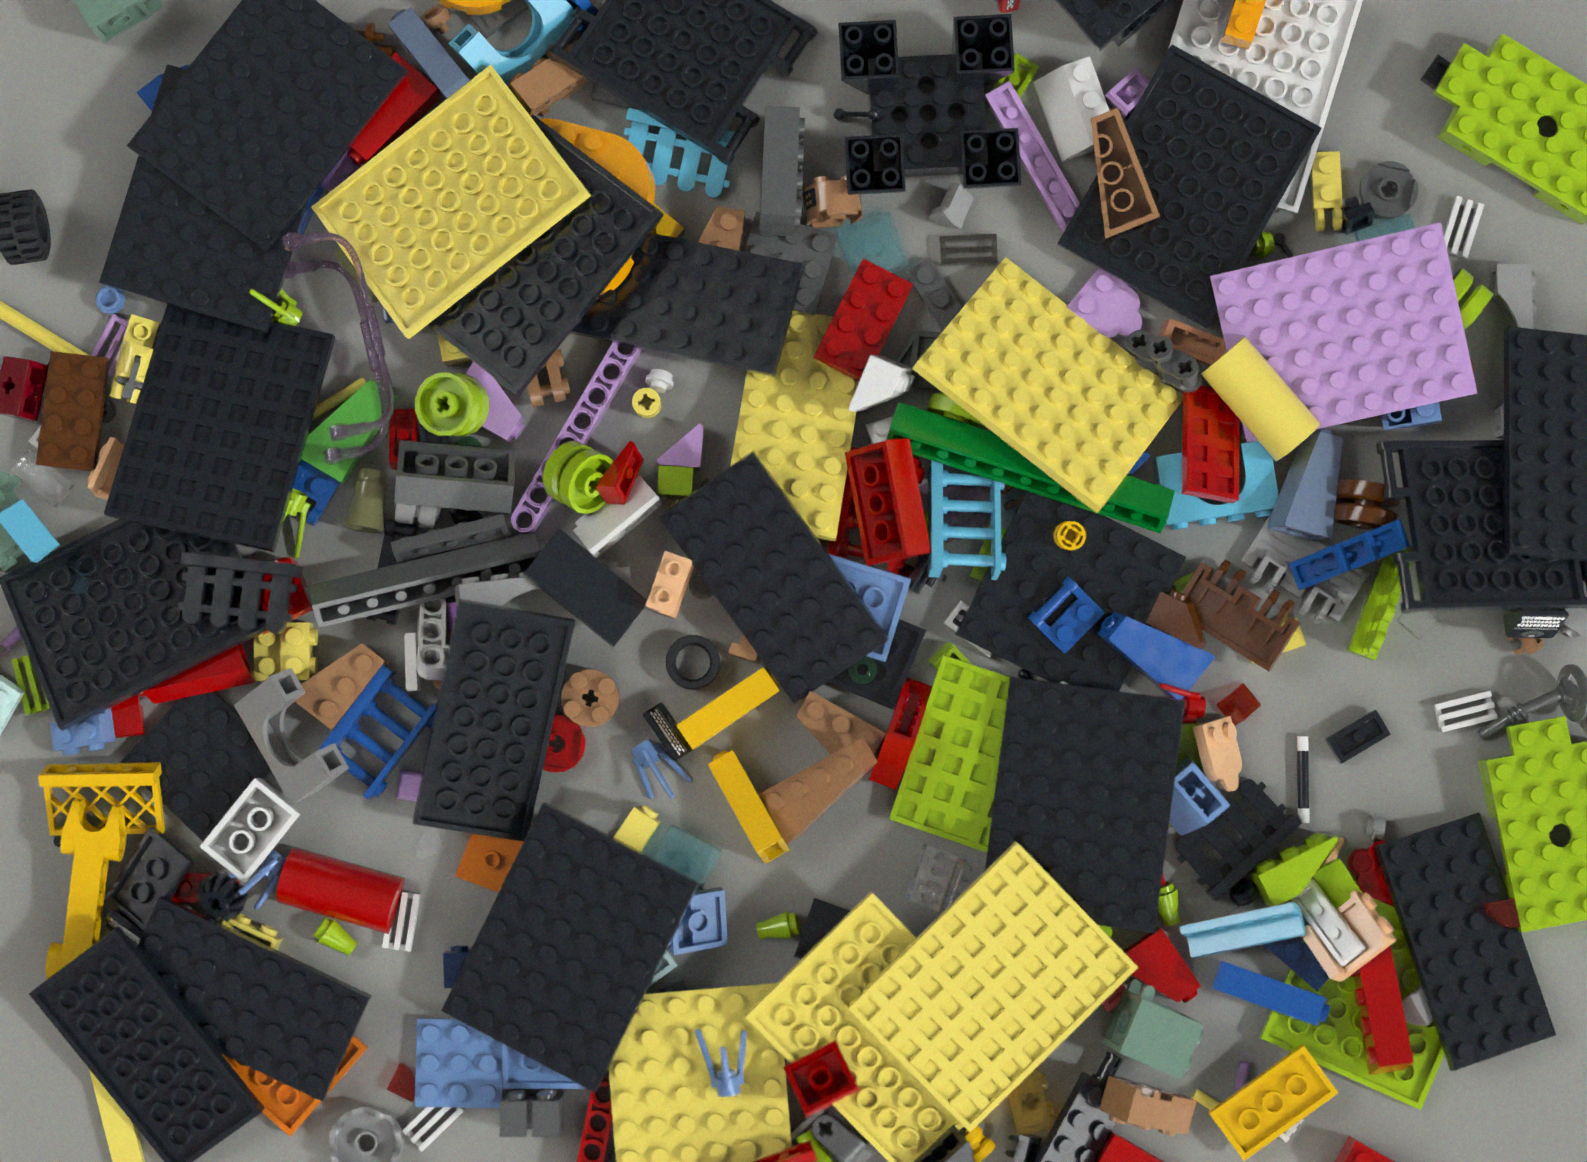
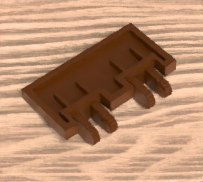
[1182,559,1301,672]

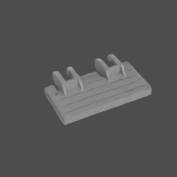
[1240,516,1369,625]

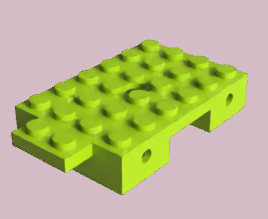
[1433,33,1587,225]
[1478,716,1587,933]

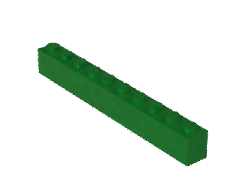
[886,402,1175,534]

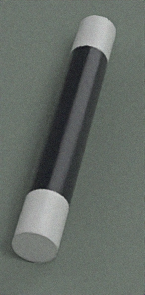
[1297,736,1310,823]

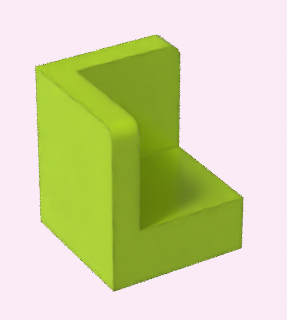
[657,465,694,497]

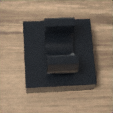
[1342,196,1374,235]
[1005,1134,1042,1162]

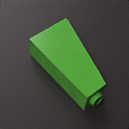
[301,379,399,485]

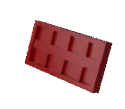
[813,258,914,382]
[1181,385,1240,503]

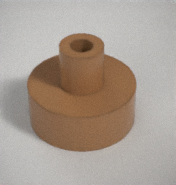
[421,4,450,34]

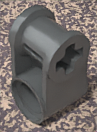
[812,1114,867,1162]

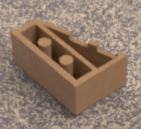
[509,40,590,117]
[698,206,746,251]
[295,643,389,730]
[796,691,886,784]
[1099,1076,1197,1137]

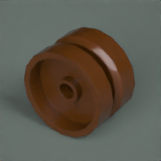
[1333,479,1400,530]

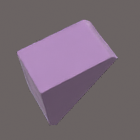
[656,423,704,470]

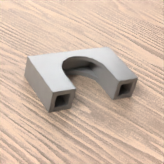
[234,668,349,805]

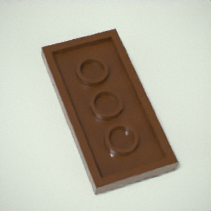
[36,351,110,472]

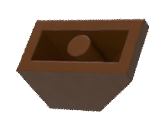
[1146,589,1206,648]

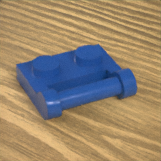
[293,460,341,526]
[1028,577,1105,654]

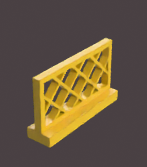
[38,762,166,836]

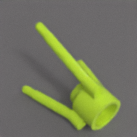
[249,289,303,326]
[283,488,311,559]

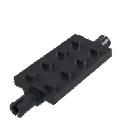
[1033,1051,1124,1162]

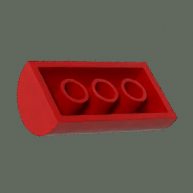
[276,847,406,934]

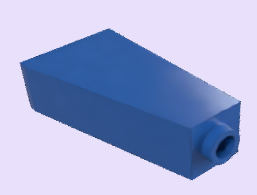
[1097,612,1215,700]
[1212,960,1330,1026]

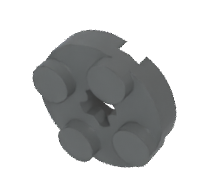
[1359,161,1418,220]

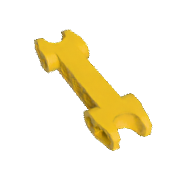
[45,799,127,980]

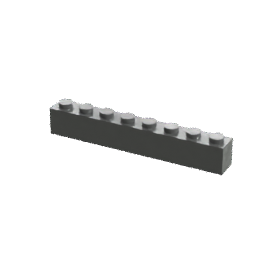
[308,531,541,628]

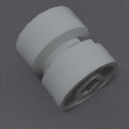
[395,503,442,530]

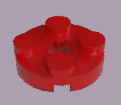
[543,715,586,773]

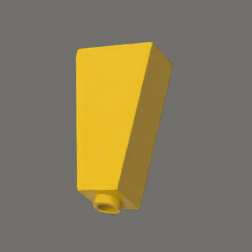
[676,667,780,750]
[708,750,790,864]

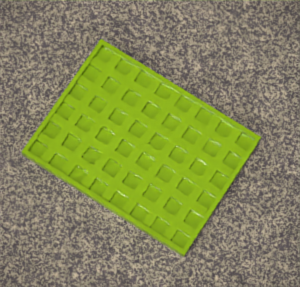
[889,655,1010,853]

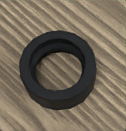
[666,635,720,689]

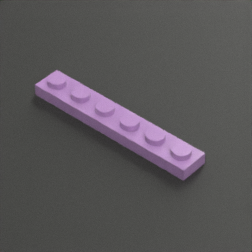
[984,81,1080,234]

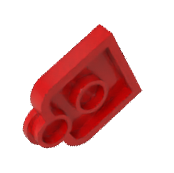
[1347,840,1394,906]

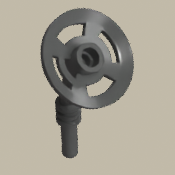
[1478,664,1587,740]

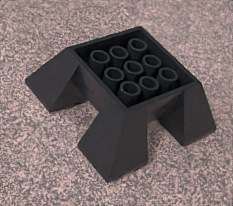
[838,14,1022,195]

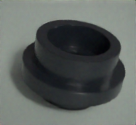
[1230,878,1259,906]

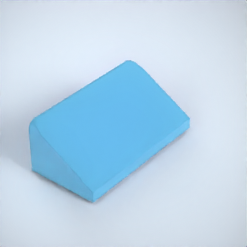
[0,499,60,563]

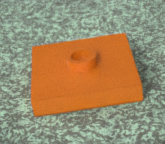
[455,833,524,893]

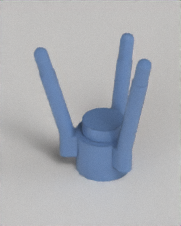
[631,739,692,799]
[229,849,285,910]
[695,1029,747,1097]

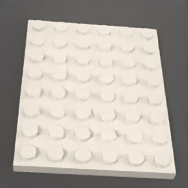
[1168,0,1363,215]

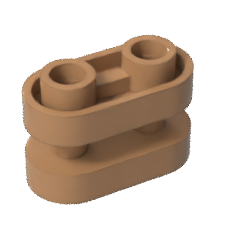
[528,349,571,408]

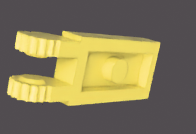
[1310,151,1343,231]

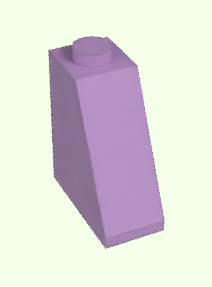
[466,361,525,443]

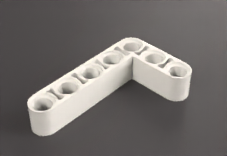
[416,598,449,680]

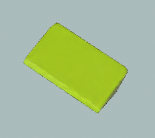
[1312,858,1361,909]

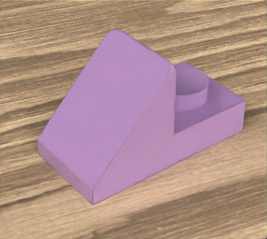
[1105,68,1150,120]

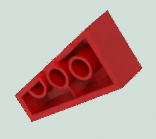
[1351,946,1414,1075]

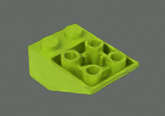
[1249,832,1338,907]

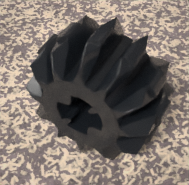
[195,871,248,922]

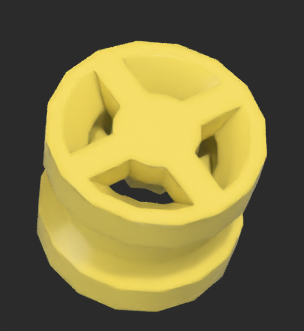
[632,388,661,419]

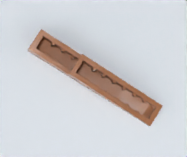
[1158,319,1226,366]

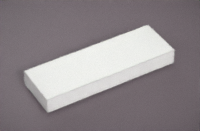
[1291,879,1366,966]

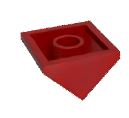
[783,1041,860,1117]

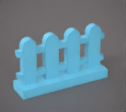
[624,108,736,198]

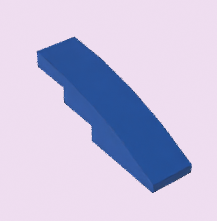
[1289,520,1411,590]

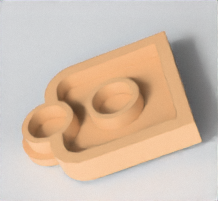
[1193,716,1242,792]

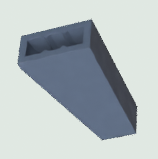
[388,7,469,100]
[1267,429,1343,541]

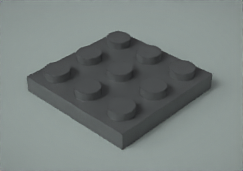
[744,212,838,316]

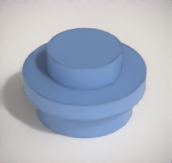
[96,286,125,314]

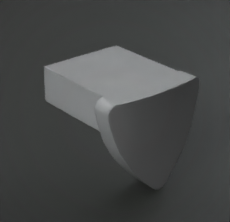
[928,183,974,229]
[1402,984,1432,1026]

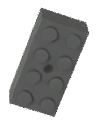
[759,105,805,236]
[394,440,515,513]

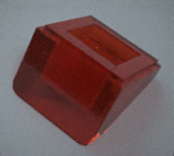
[1217,683,1261,726]

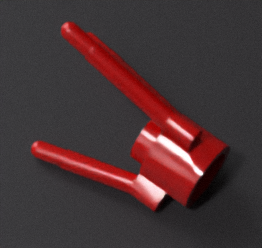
[1144,683,1206,724]

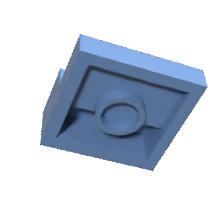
[49,707,116,756]
[667,887,728,955]

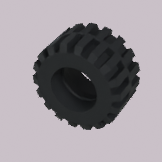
[0,189,51,266]

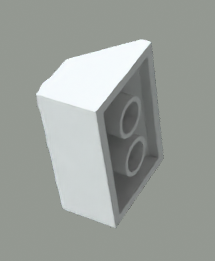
[1033,56,1109,162]
[848,355,915,412]
[573,475,663,558]
[200,778,301,883]

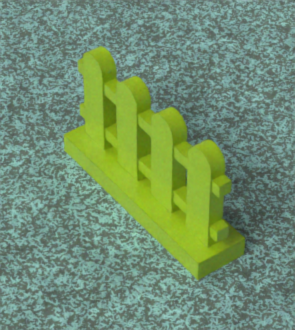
[1347,544,1413,661]

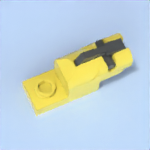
[109,314,159,405]

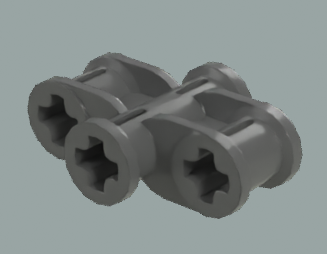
[1126,330,1202,392]

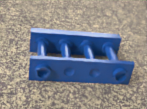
[317,665,437,799]

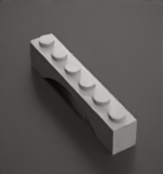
[1490,264,1537,438]
[454,562,632,606]

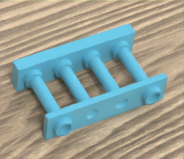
[928,460,1006,580]

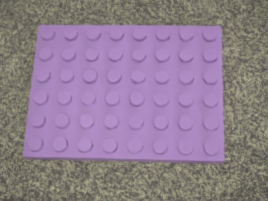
[1210,222,1477,443]

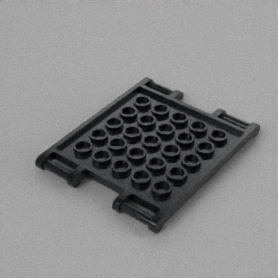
[545,0,818,165]
[1376,440,1587,614]

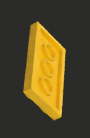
[1208,1044,1338,1161]

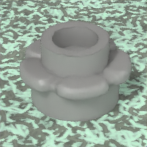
[1365,813,1386,841]

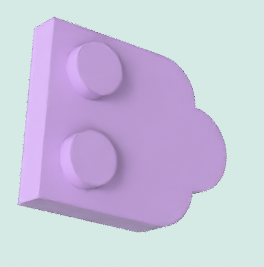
[1067,268,1142,339]

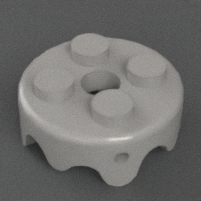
[329,1106,404,1162]

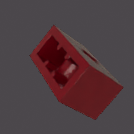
[0,356,49,421]

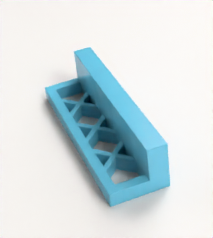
[1180,902,1306,958]

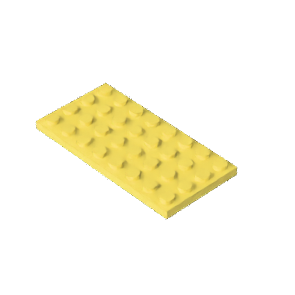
[730,310,859,541]

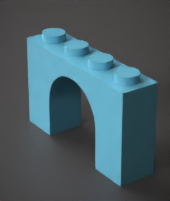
[448,0,574,87]
[1152,441,1279,531]

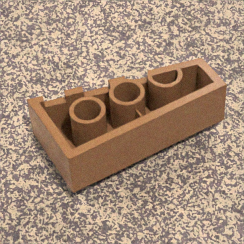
[1091,107,1160,239]
[759,737,877,844]

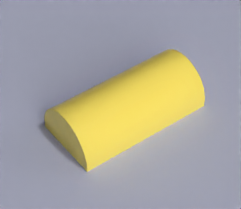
[1201,336,1321,461]

